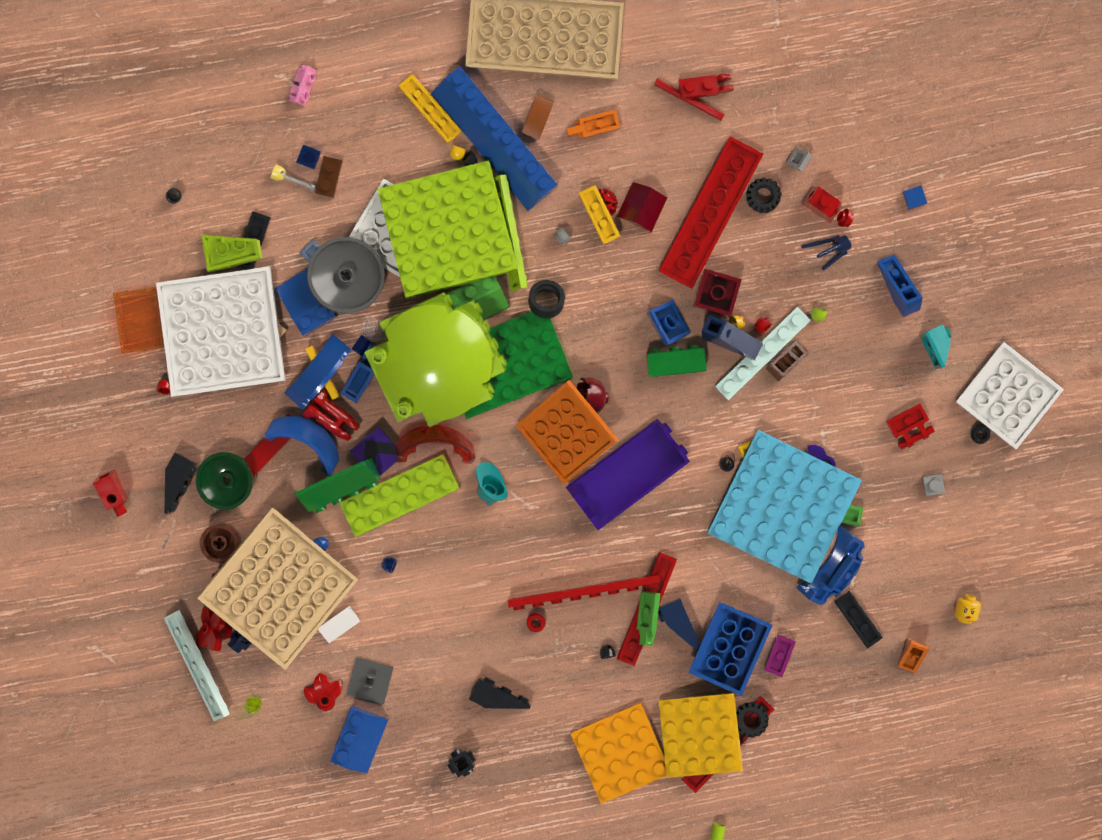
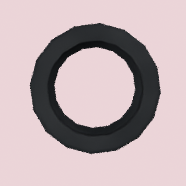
[528,280,565,319]

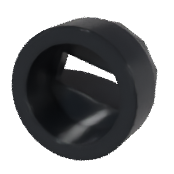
[461,150,478,166]
[166,188,182,204]
[719,456,735,472]
[600,644,616,659]

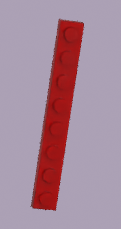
[507,574,661,611]

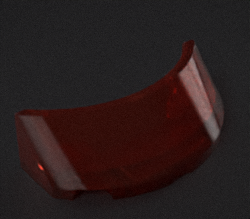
[396,425,476,464]

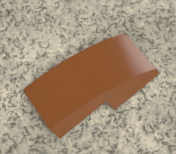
[521,94,554,139]

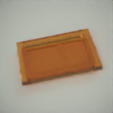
[113,287,165,354]

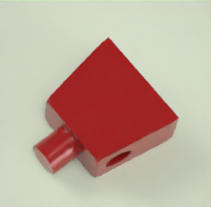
[801,186,842,224]
[93,470,127,517]

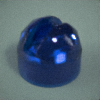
[381,557,397,574]

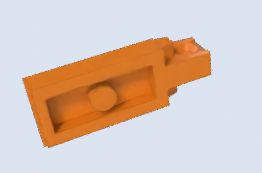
[566,109,621,139]

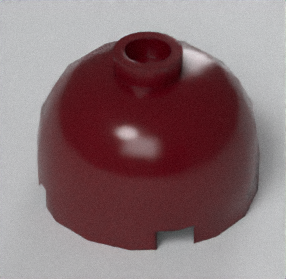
[577,377,609,414]

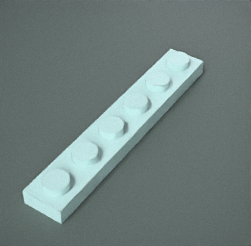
[715,307,811,400]
[164,610,230,721]

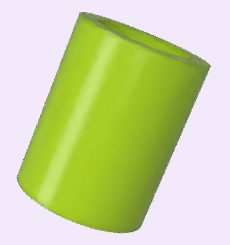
[710,823,726,840]

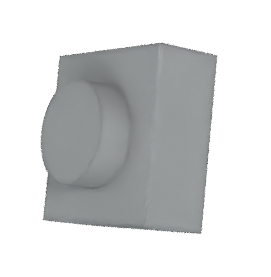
[786,147,812,172]
[922,474,945,496]

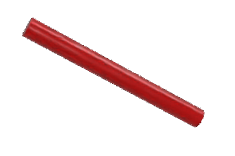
[654,79,725,121]

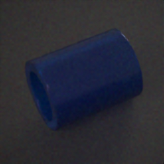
[351,335,372,356]

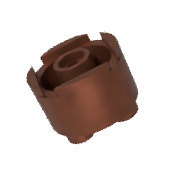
[200,523,241,563]

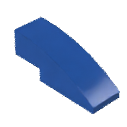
[340,342,376,404]

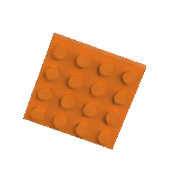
[515,380,618,484]

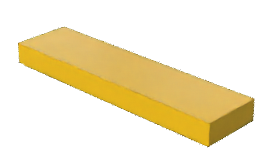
[398,74,462,144]

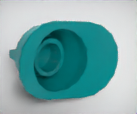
[475,462,508,506]

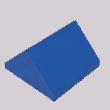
[647,300,691,347]

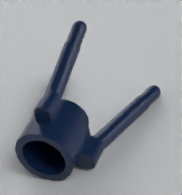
[801,235,852,270]
[228,630,252,653]

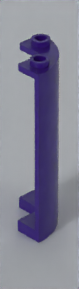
[566,418,690,530]

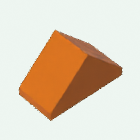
[897,639,929,673]

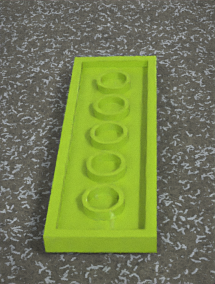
[340,454,460,537]

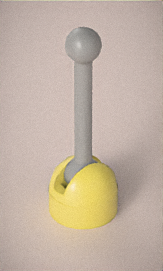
[270,164,316,192]

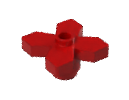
[196,607,232,652]

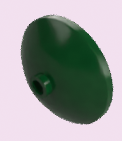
[196,452,253,510]

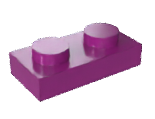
[764,634,796,677]

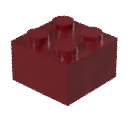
[693,269,742,318]

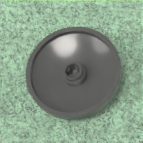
[307,237,385,314]

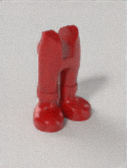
[302,388,360,442]

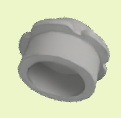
[554,227,571,245]

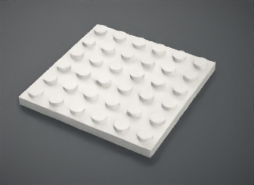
[156,267,286,397]

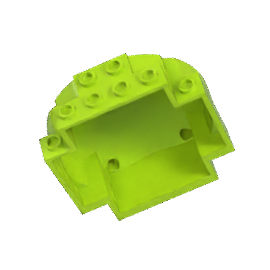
[364,292,507,427]

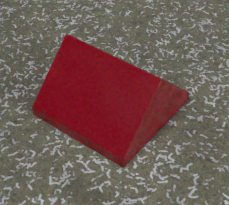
[617,182,668,233]

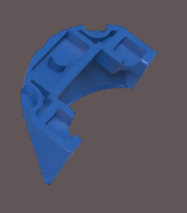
[284,334,351,409]
[263,416,339,477]
[796,526,865,605]

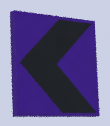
[350,427,403,476]

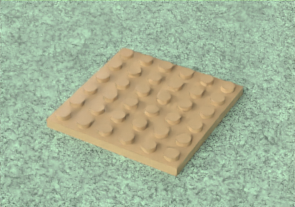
[196,507,358,670]

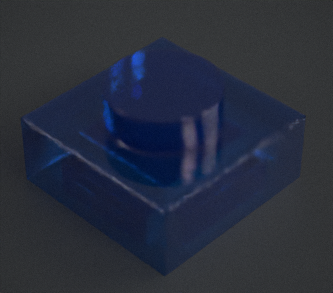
[296,145,322,170]

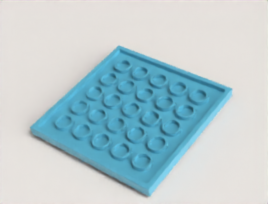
[707,430,862,584]

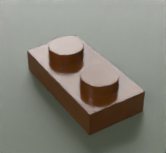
[315,156,343,198]

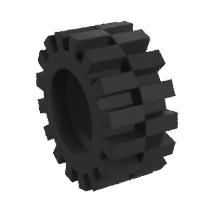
[746,177,782,213]
[736,702,769,738]

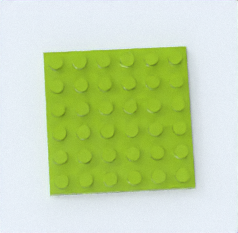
[377,160,518,299]

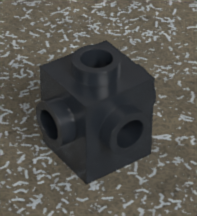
[447,748,476,777]

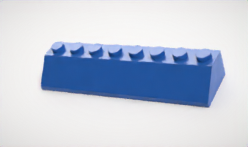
[431,66,558,211]

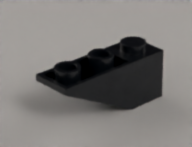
[164,452,198,514]
[469,676,531,709]

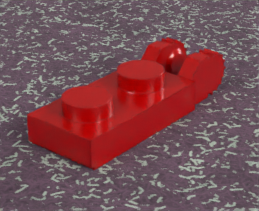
[678,73,734,100]

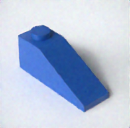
[877,255,923,317]

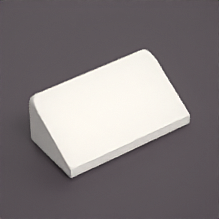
[318,606,360,643]

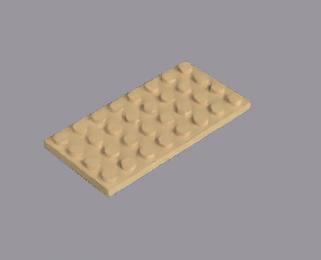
[465,0,624,80]

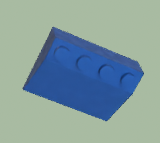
[688,602,773,696]

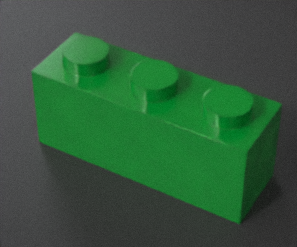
[646,345,707,378]

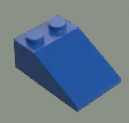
[275,268,338,337]

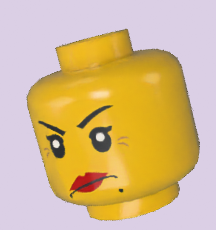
[954,594,981,624]

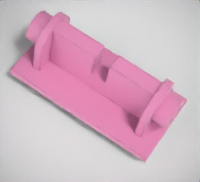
[288,65,317,107]

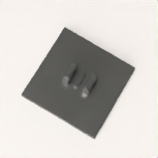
[347,657,394,704]

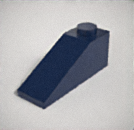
[658,598,700,651]

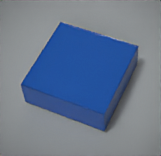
[902,185,927,210]

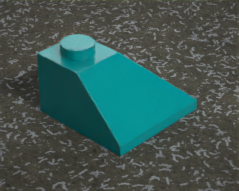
[919,324,952,370]

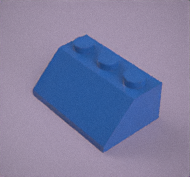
[330,705,389,773]

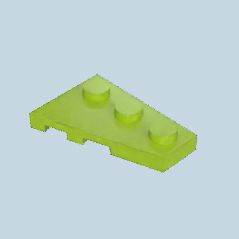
[201,235,263,272]

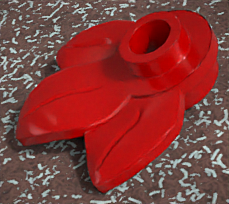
[304,673,342,711]

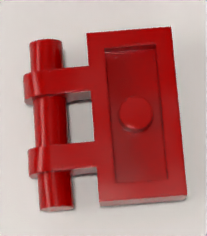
[885,403,935,450]

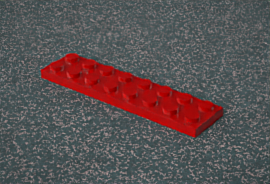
[658,136,764,290]

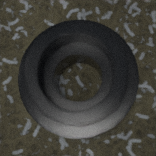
[970,425,990,444]

